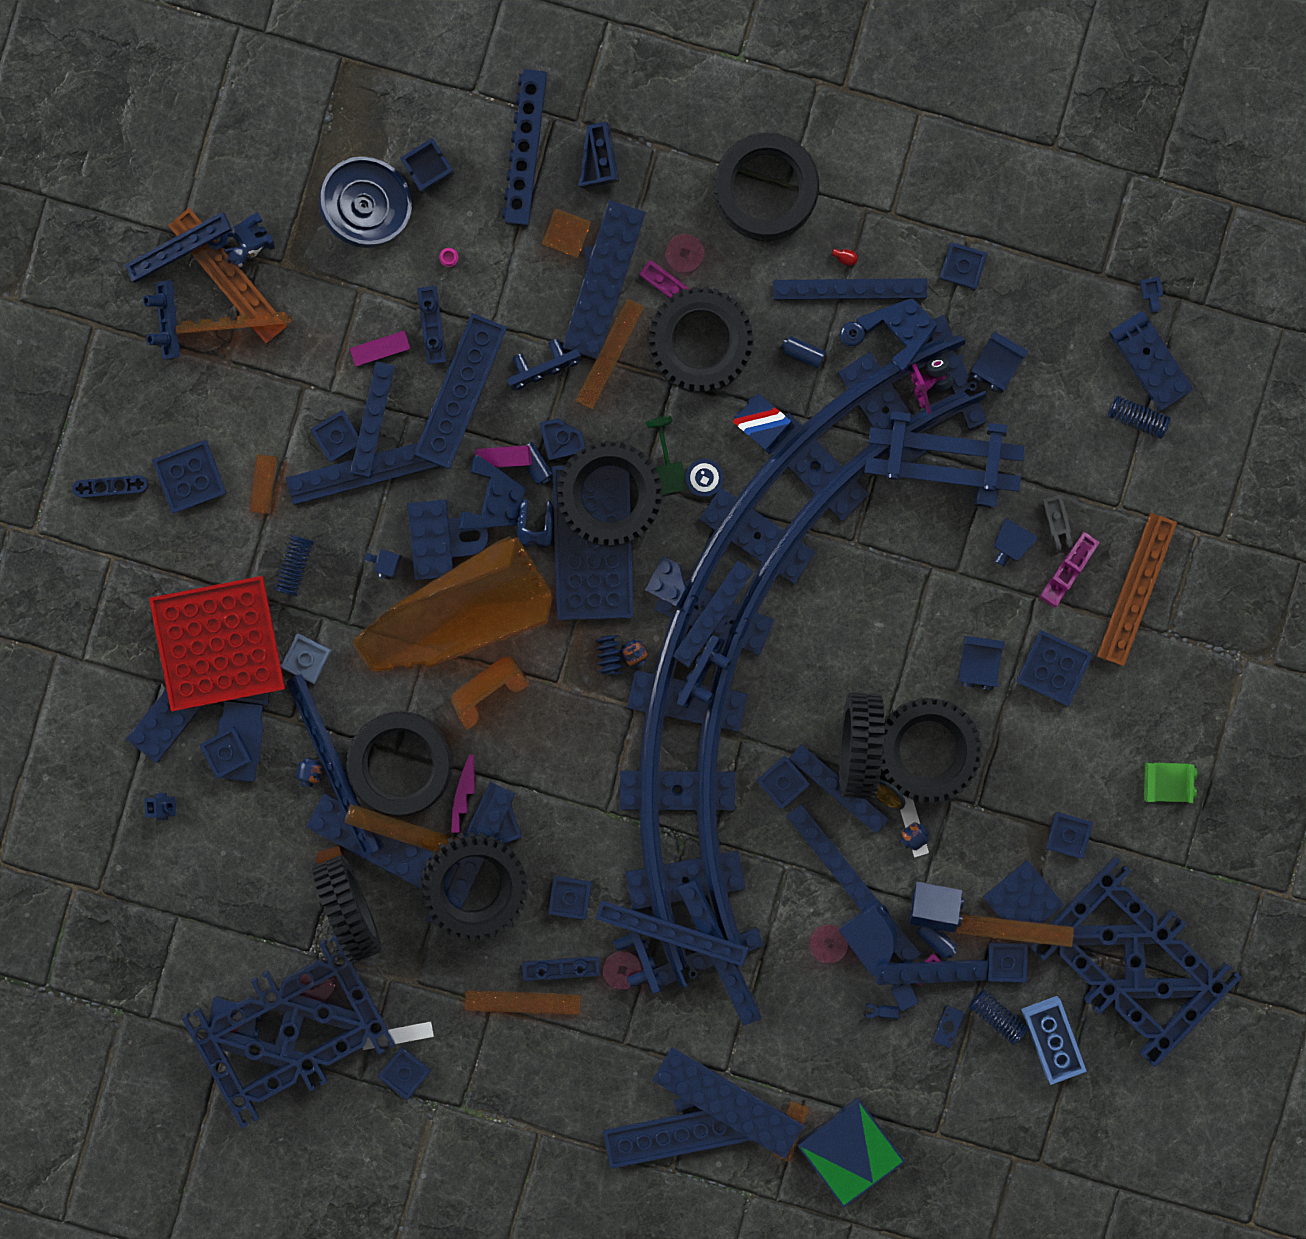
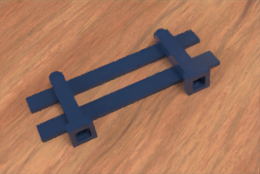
[865,411,1025,492]

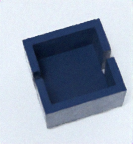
[400,138,454,194]

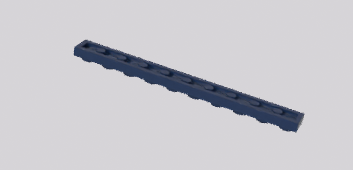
[286,674,379,857]
[786,804,920,963]

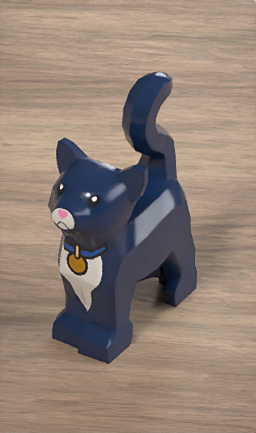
[208,213,275,267]

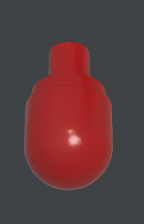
[831,248,858,266]

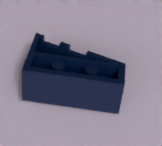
[579,122,620,189]

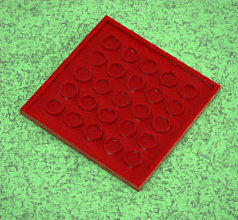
[149,576,285,711]

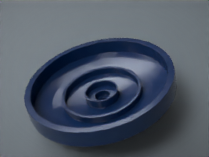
[319,157,412,248]

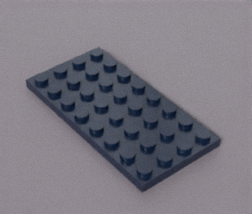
[552,465,634,620]

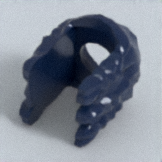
[517,499,554,548]

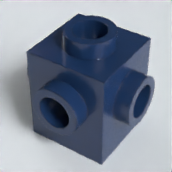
[144,793,176,821]

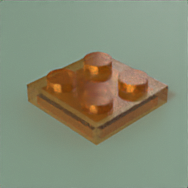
[542,208,591,258]

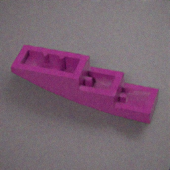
[1039,532,1100,608]
[452,754,475,833]

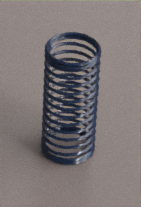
[1108,395,1171,439]
[274,535,314,596]
[969,989,1028,1045]

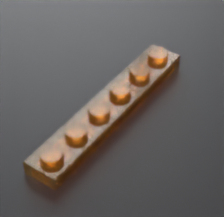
[575,298,645,410]
[175,312,293,334]
[344,804,457,852]
[957,914,1074,947]
[465,990,581,1015]

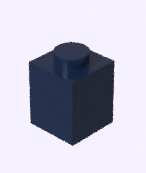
[890,984,919,1011]

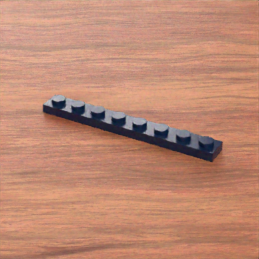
[773,278,927,300]
[678,879,762,1026]
[596,900,749,966]

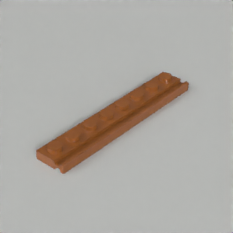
[168,208,288,344]
[1097,513,1177,666]

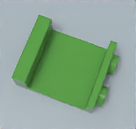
[1144,762,1197,803]

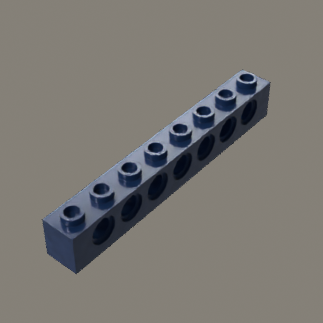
[502,69,547,227]

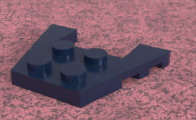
[856,298,937,373]
[459,455,525,529]

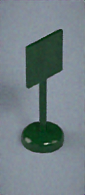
[645,415,688,495]

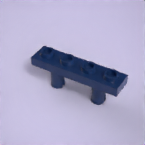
[143,280,180,360]
[417,286,447,365]
[507,339,582,390]
[677,635,732,708]
[614,930,663,994]
[522,956,600,981]

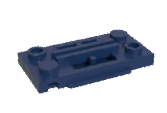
[218,701,263,782]

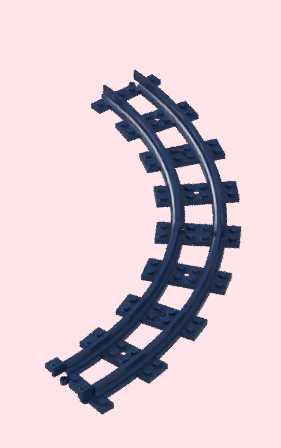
[620,315,987,988]

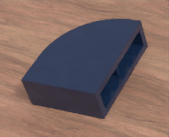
[839,901,898,976]

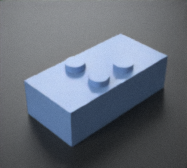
[1021,996,1087,1085]

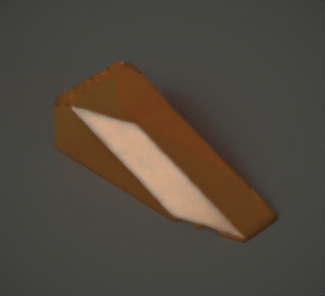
[352,536,553,671]

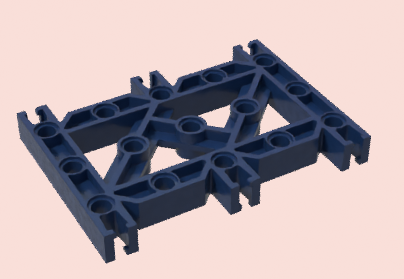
[1028,856,1242,1067]
[182,935,396,1129]

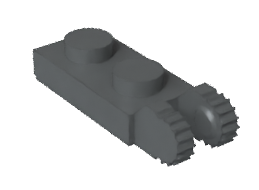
[1042,495,1073,551]

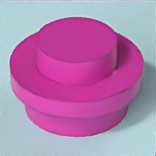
[439,248,459,267]

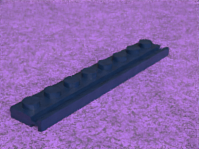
[286,443,440,505]
[425,781,515,926]

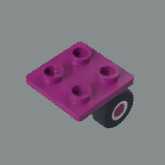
[910,357,953,414]

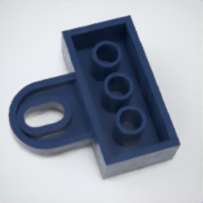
[407,500,489,580]

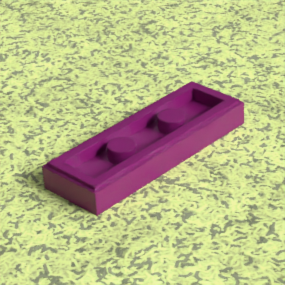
[639,260,689,298]
[350,331,411,367]
[474,445,532,467]

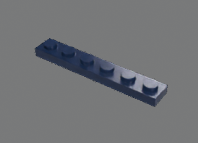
[125,212,232,283]
[350,361,395,478]
[673,561,754,667]
[789,744,888,833]
[875,960,988,985]

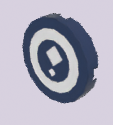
[685,458,724,497]

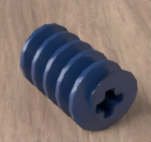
[595,635,623,675]

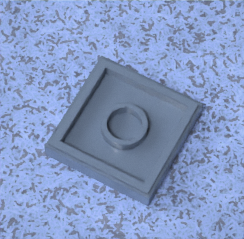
[281,633,332,684]

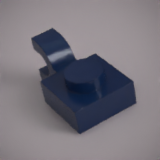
[1140,277,1163,313]

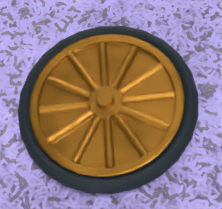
[875,780,906,810]

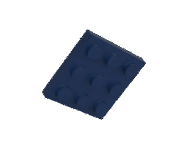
[152,440,227,514]
[1016,630,1093,706]
[983,860,1064,941]

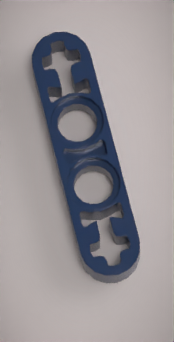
[72,475,149,498]

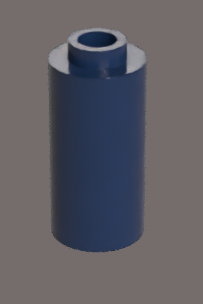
[781,336,825,369]
[525,442,553,486]
[916,926,957,959]

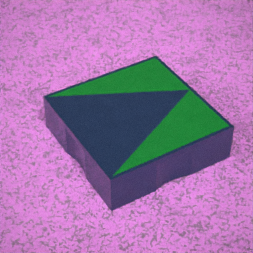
[797,1097,905,1208]

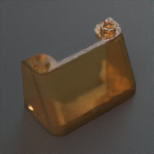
[451,656,531,730]

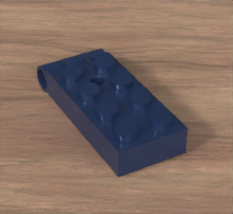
[1109,311,1194,411]

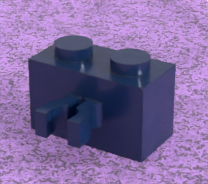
[364,549,402,580]

